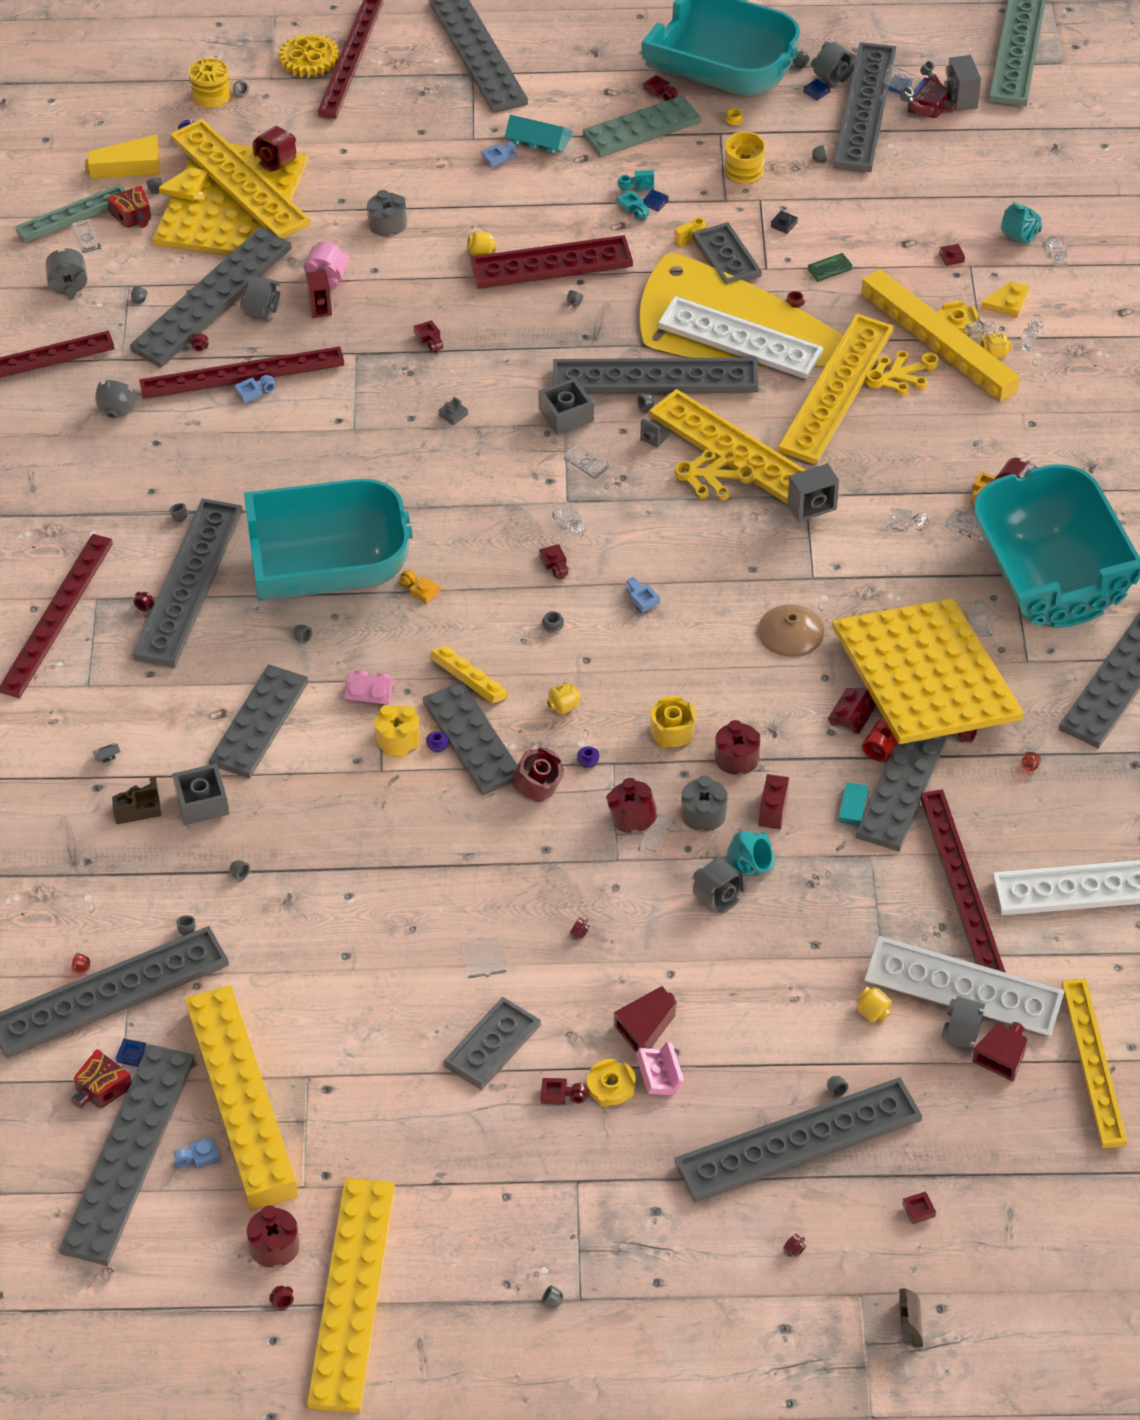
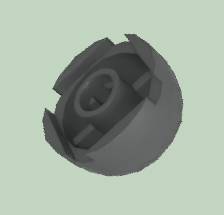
[95,380,138,418]

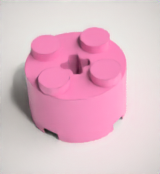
[304,241,349,288]

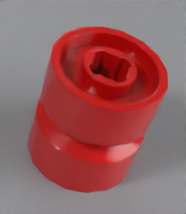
[862,719,898,762]

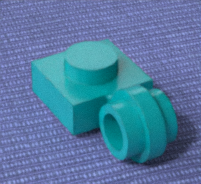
[617,170,654,191]
[616,190,650,221]

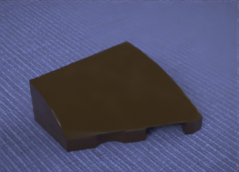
[112,777,162,824]
[899,1288,923,1347]

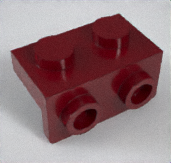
[828,688,876,734]

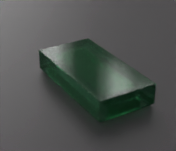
[808,253,852,282]

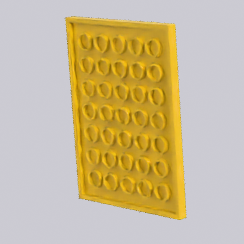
[153,143,308,256]
[832,598,1025,744]

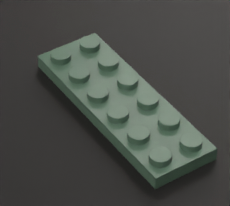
[583,95,701,157]

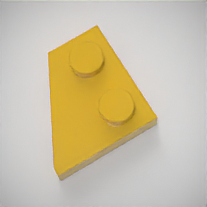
[159,167,209,201]
[981,281,1030,317]

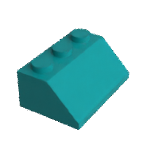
[505,114,573,154]

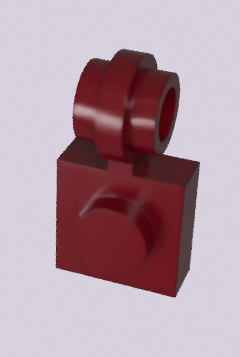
[643,75,678,101]
[414,320,443,353]
[539,544,569,579]
[540,1078,588,1104]

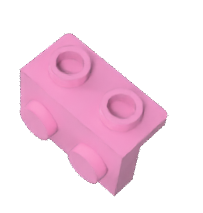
[344,670,395,705]
[636,1042,683,1095]

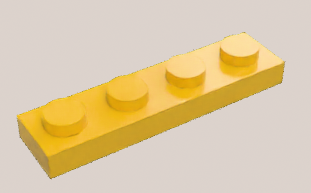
[429,646,508,703]

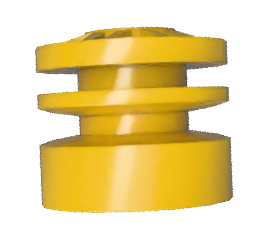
[189,58,231,108]
[724,132,765,184]

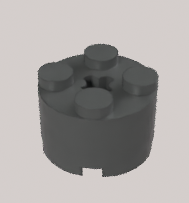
[811,41,855,86]
[367,190,407,236]
[46,248,87,297]
[240,276,280,320]
[681,776,728,831]
[693,856,747,913]
[941,996,986,1051]

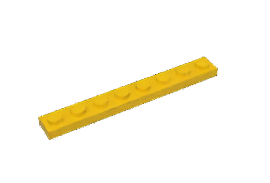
[1061,978,1127,1149]

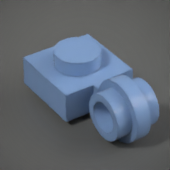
[234,375,276,403]

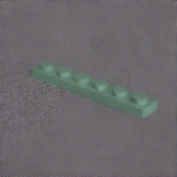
[15,184,125,243]

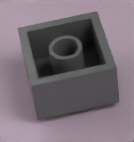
[944,55,981,111]
[538,378,594,434]
[787,463,839,522]
[172,763,229,825]

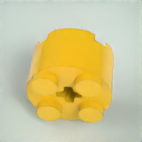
[650,696,696,748]
[374,705,421,757]

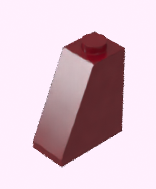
[614,986,677,1053]

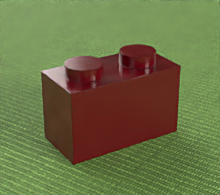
[306,270,332,318]
[758,774,789,830]

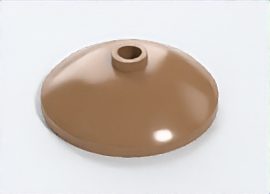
[759,604,824,657]

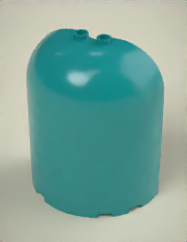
[641,0,800,96]
[974,464,1140,628]
[244,479,413,602]

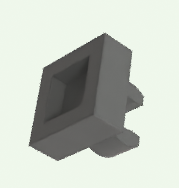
[439,397,468,425]

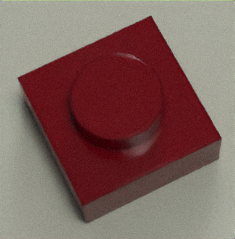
[939,244,965,266]
[902,1191,936,1224]

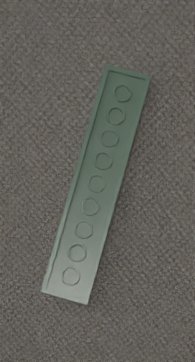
[989,0,1046,106]

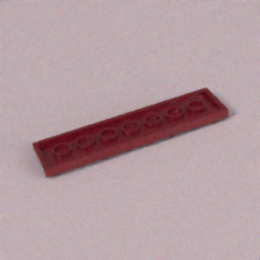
[470,235,633,289]

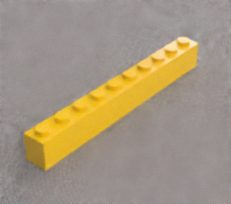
[861,269,1020,402]

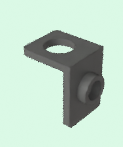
[640,418,670,448]

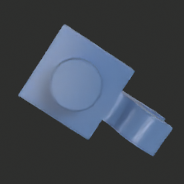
[481,142,517,168]
[626,577,660,613]
[174,1137,220,1169]

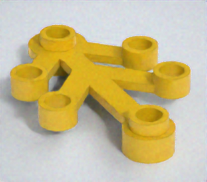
[865,350,938,396]
[674,449,755,500]

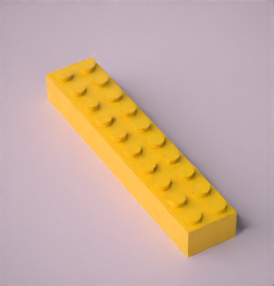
[184,985,298,1211]

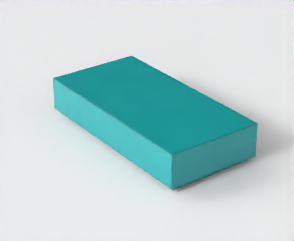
[838,782,869,826]

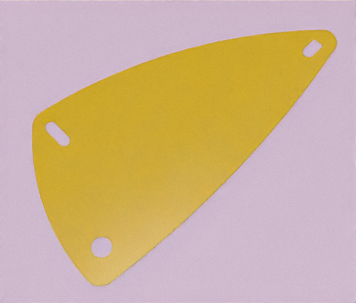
[640,253,844,367]

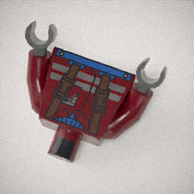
[900,61,956,118]

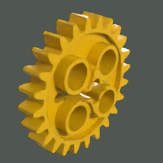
[279,33,339,78]

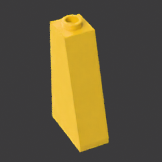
[85,135,160,179]

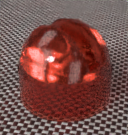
[1022,752,1041,772]
[71,953,91,973]

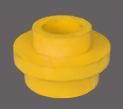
[725,108,744,125]

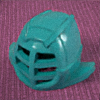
[1000,202,1043,243]
[726,831,776,876]

